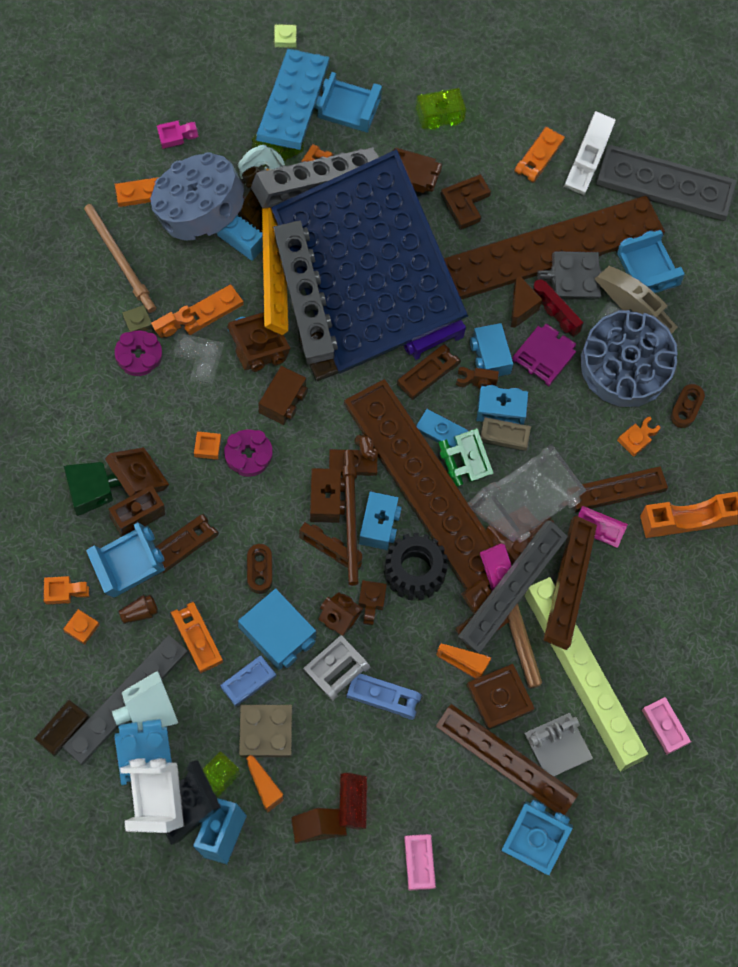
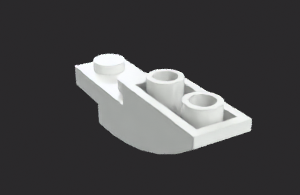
[564,111,615,195]

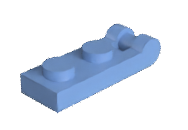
[347,673,422,720]

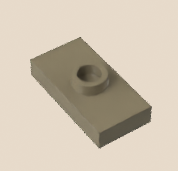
[481,417,531,451]

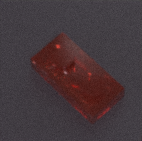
[339,773,367,830]

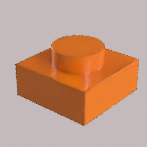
[194,432,221,460]
[63,609,99,645]

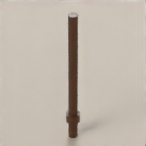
[342,449,358,586]

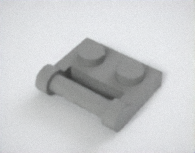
[303,635,371,701]

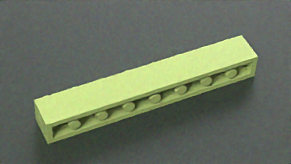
[525,577,648,772]

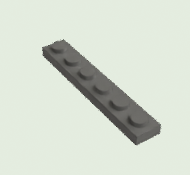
[458,520,568,653]
[63,635,188,765]

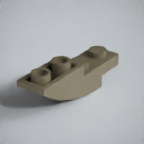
[595,266,678,334]

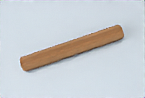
[507,603,542,688]

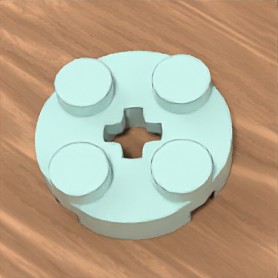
[238,145,285,185]

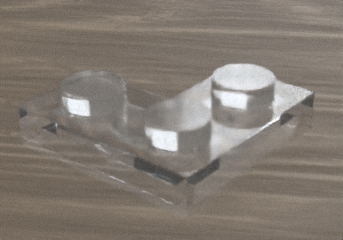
[173,333,225,387]

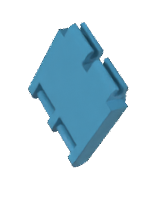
[115,719,172,785]

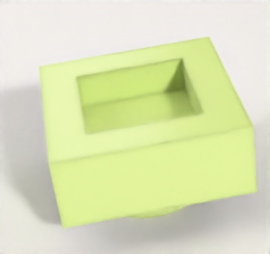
[275,25,296,47]

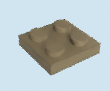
[240,705,292,757]

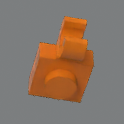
[151,306,196,338]
[44,576,89,605]

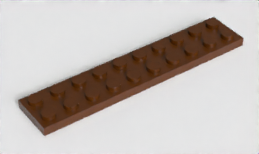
[444,196,665,300]
[344,379,494,590]

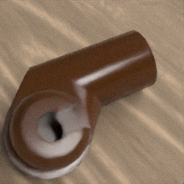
[354,434,379,461]

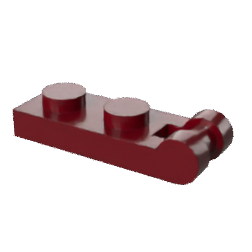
[533,279,584,338]

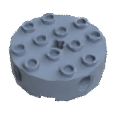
[150,152,244,241]
[581,310,678,407]

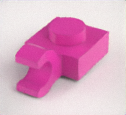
[157,121,198,149]

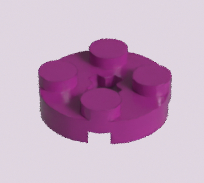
[115,331,162,376]
[224,429,273,477]

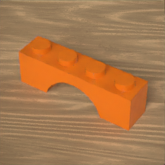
[640,492,738,538]

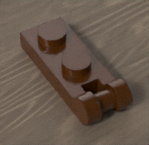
[397,344,461,400]
[155,514,219,574]
[299,522,362,570]

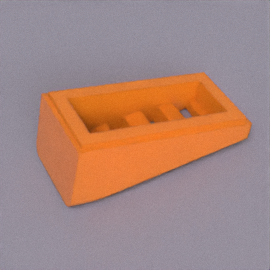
[437,643,491,679]
[247,755,283,813]

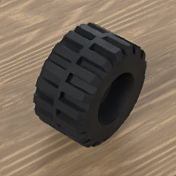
[384,533,448,601]

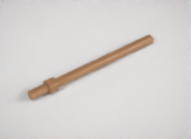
[84,204,156,313]

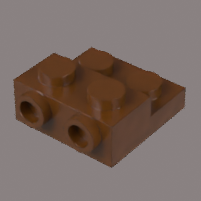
[227,312,290,372]

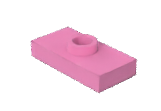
[404,834,436,891]

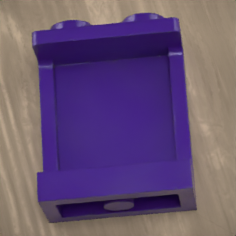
[404,320,466,360]

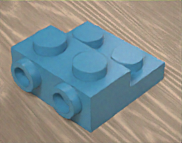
[502,800,573,875]

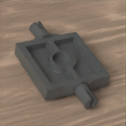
[537,251,603,299]

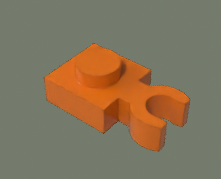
[617,417,660,457]

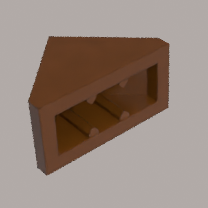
[511,276,542,328]
[291,808,347,844]

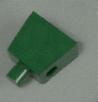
[64,462,122,516]

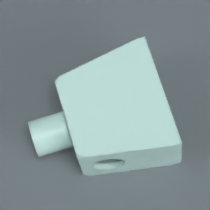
[112,671,178,730]

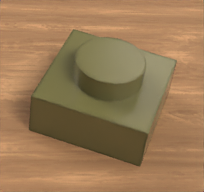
[122,305,153,332]

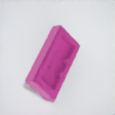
[578,506,628,548]
[480,543,512,591]

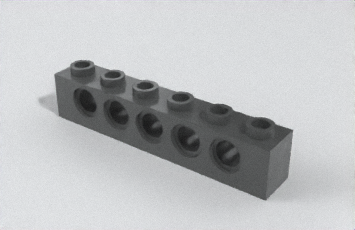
[251,147,379,209]
[273,220,338,365]

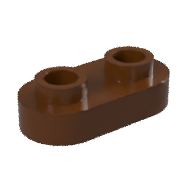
[671,384,705,428]
[247,544,272,594]

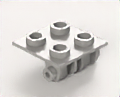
[524,713,593,776]

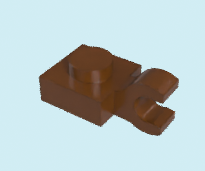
[456,367,499,389]
[359,580,387,625]

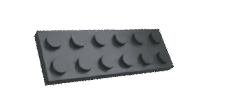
[596,144,737,221]

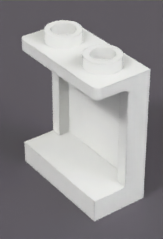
[120,758,184,833]

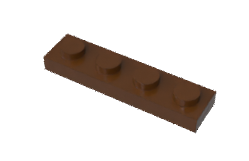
[568,466,668,513]

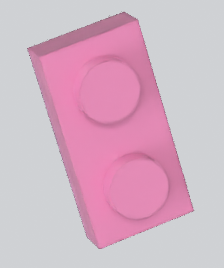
[642,697,691,755]

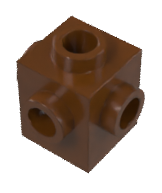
[319,592,363,636]

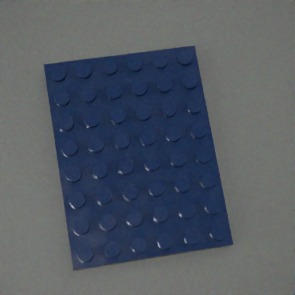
[271,149,468,373]

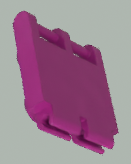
[512,323,576,387]

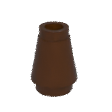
[119,594,158,624]

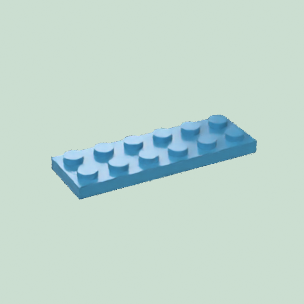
[256,49,330,150]

